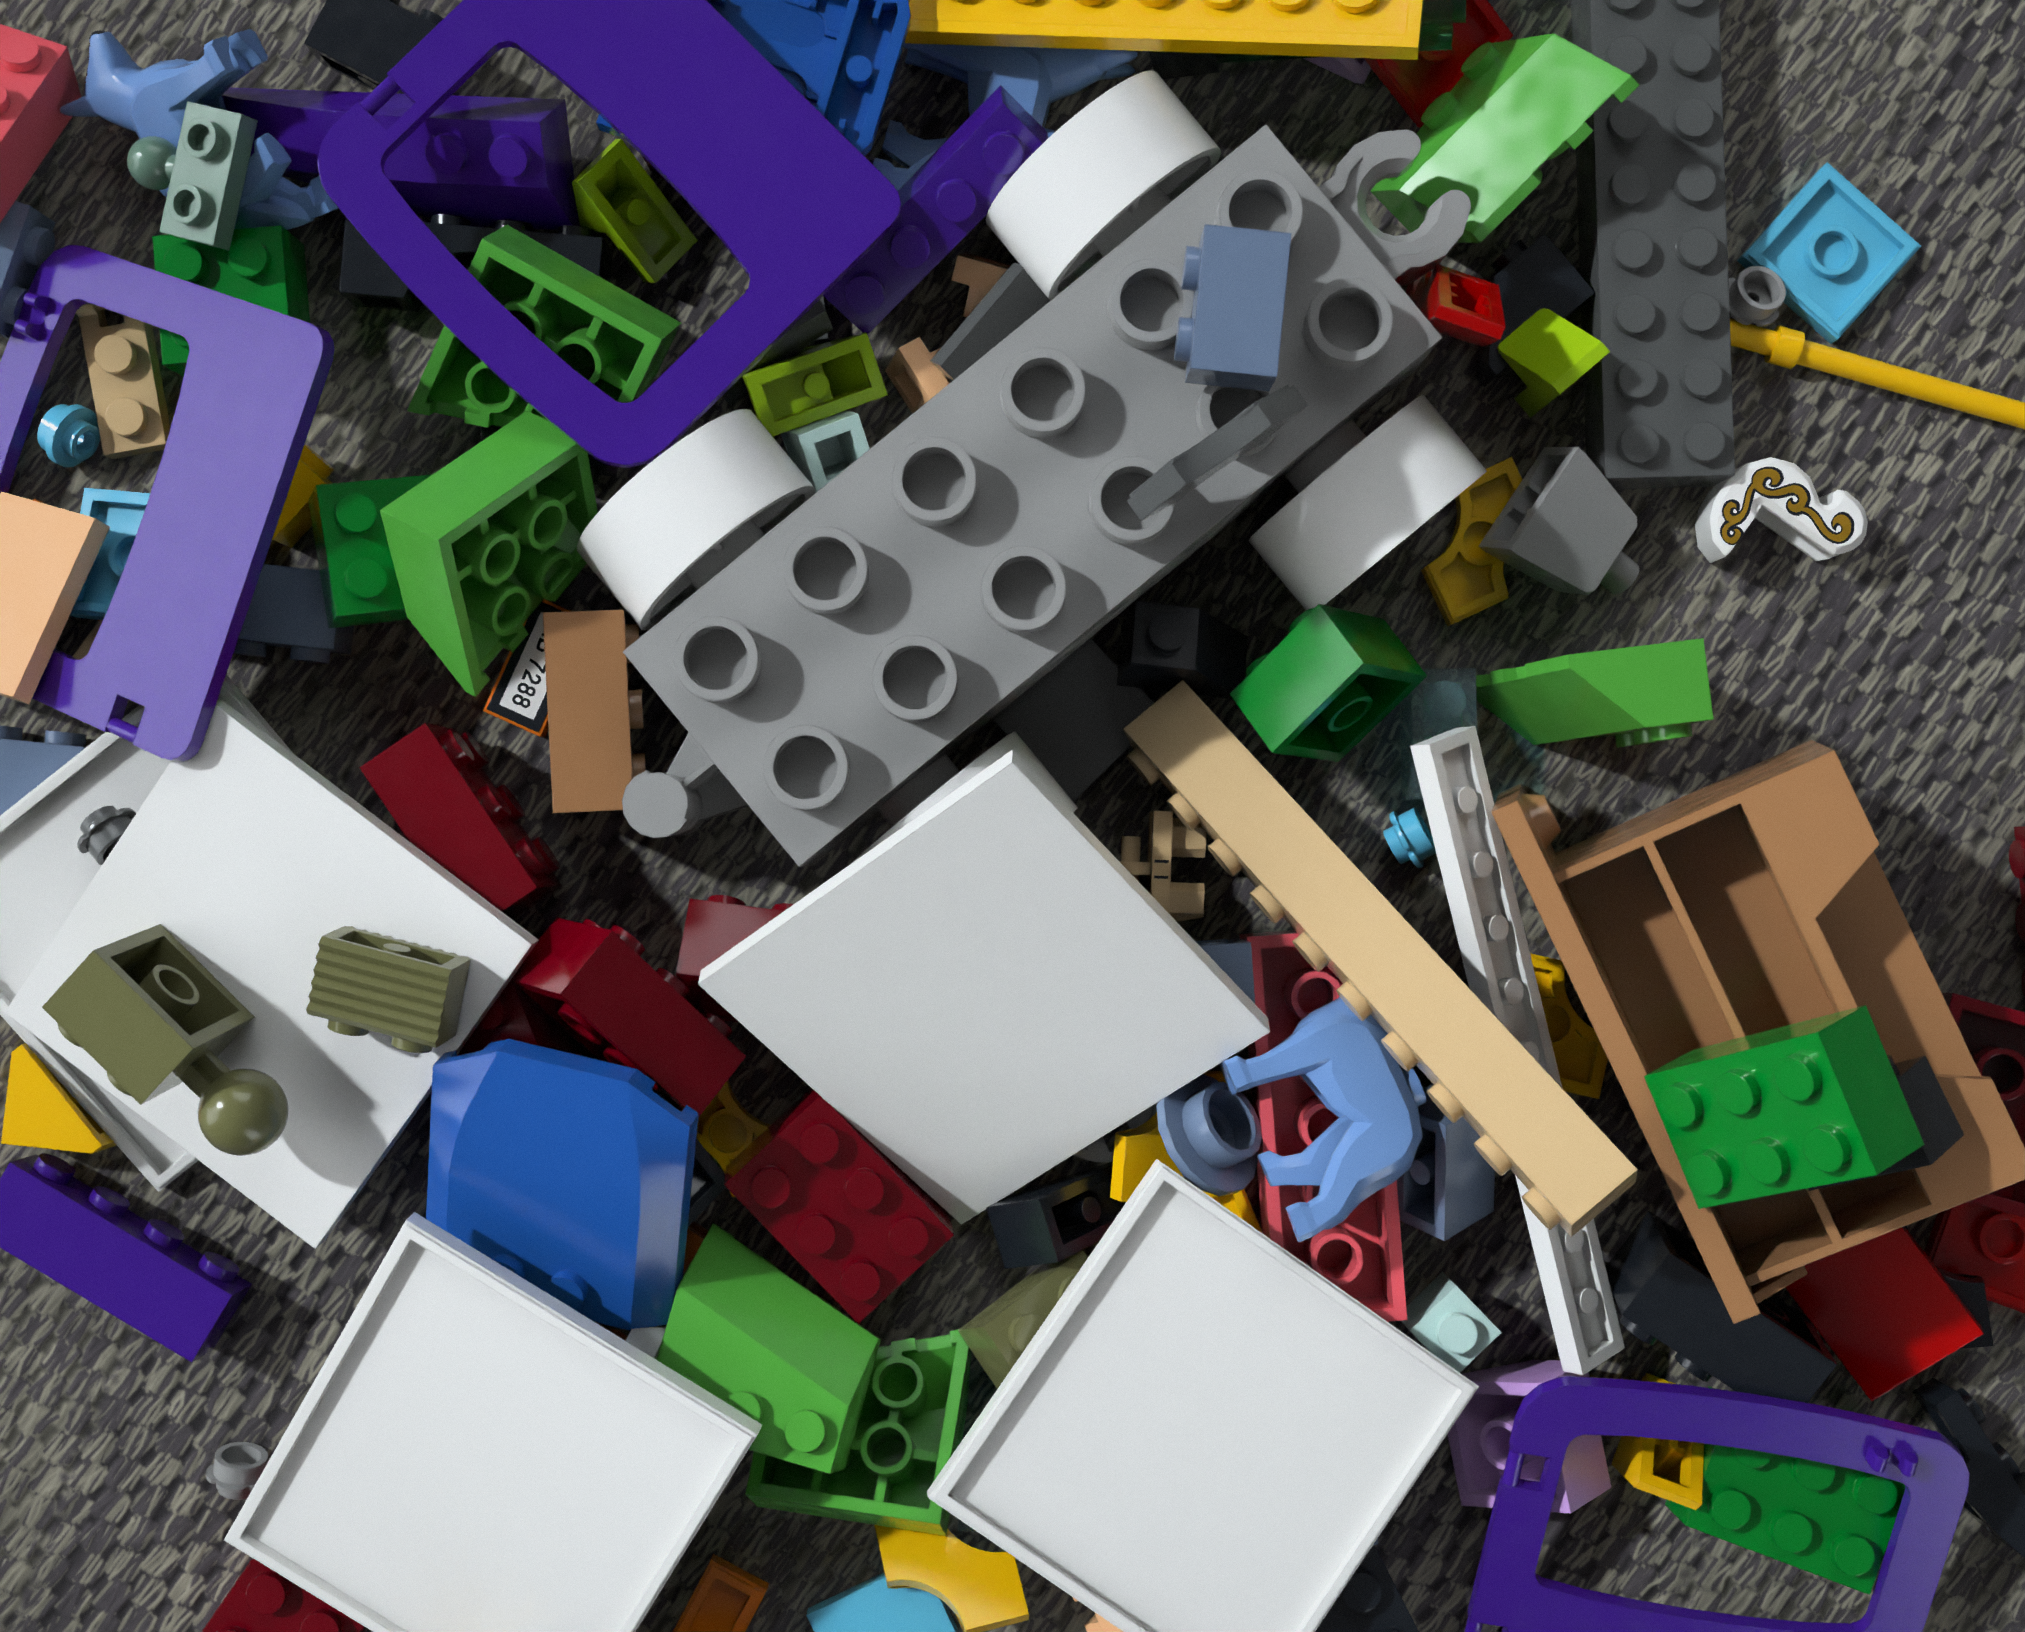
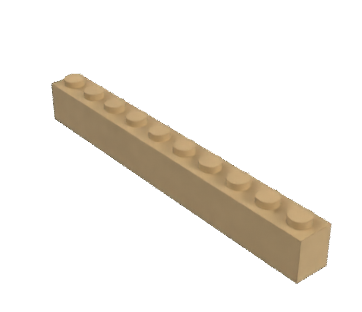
[1123,680,1638,1237]

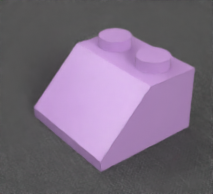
[1447,1360,1611,1513]

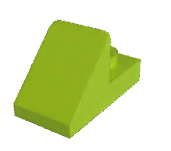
[572,139,698,283]
[1497,308,1610,418]
[742,333,888,437]

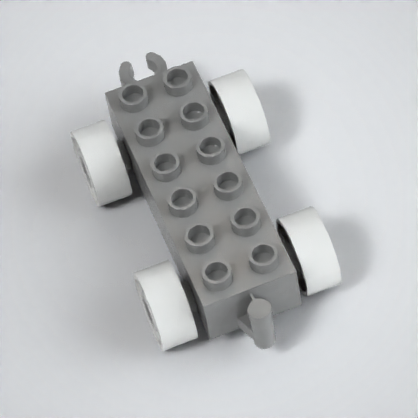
[577,70,1487,867]

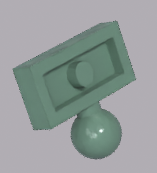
[127,101,258,251]

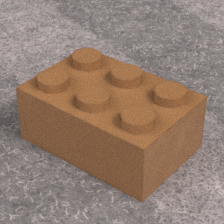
[543,610,645,813]

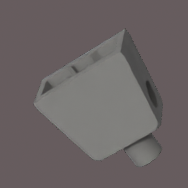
[1478,447,1640,595]

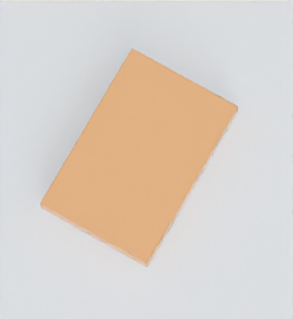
[0,492,110,705]

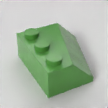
[1370,33,1639,243]
[407,225,681,428]
[380,411,598,697]
[1462,638,1714,748]
[657,1224,881,1474]
[745,1329,971,1536]

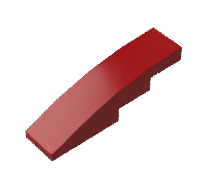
[1406,264,1506,346]

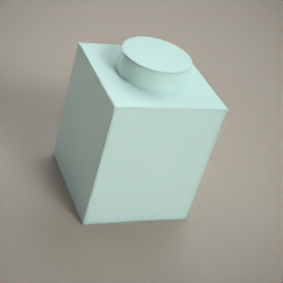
[781,410,870,494]
[1402,1272,1502,1373]

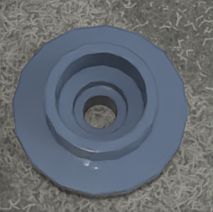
[1156,1074,1262,1196]

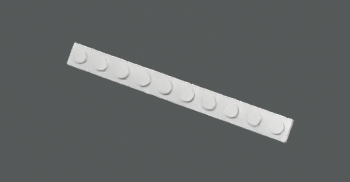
[1410,726,1625,1375]

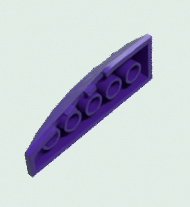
[222,87,579,230]

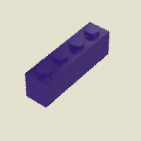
[824,85,1048,335]
[0,1153,252,1362]

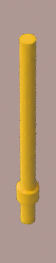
[1730,318,2025,430]

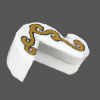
[1695,457,1868,563]

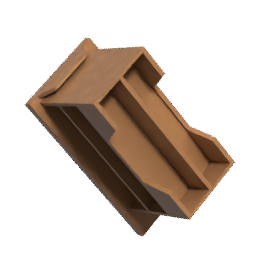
[1491,740,2025,1324]

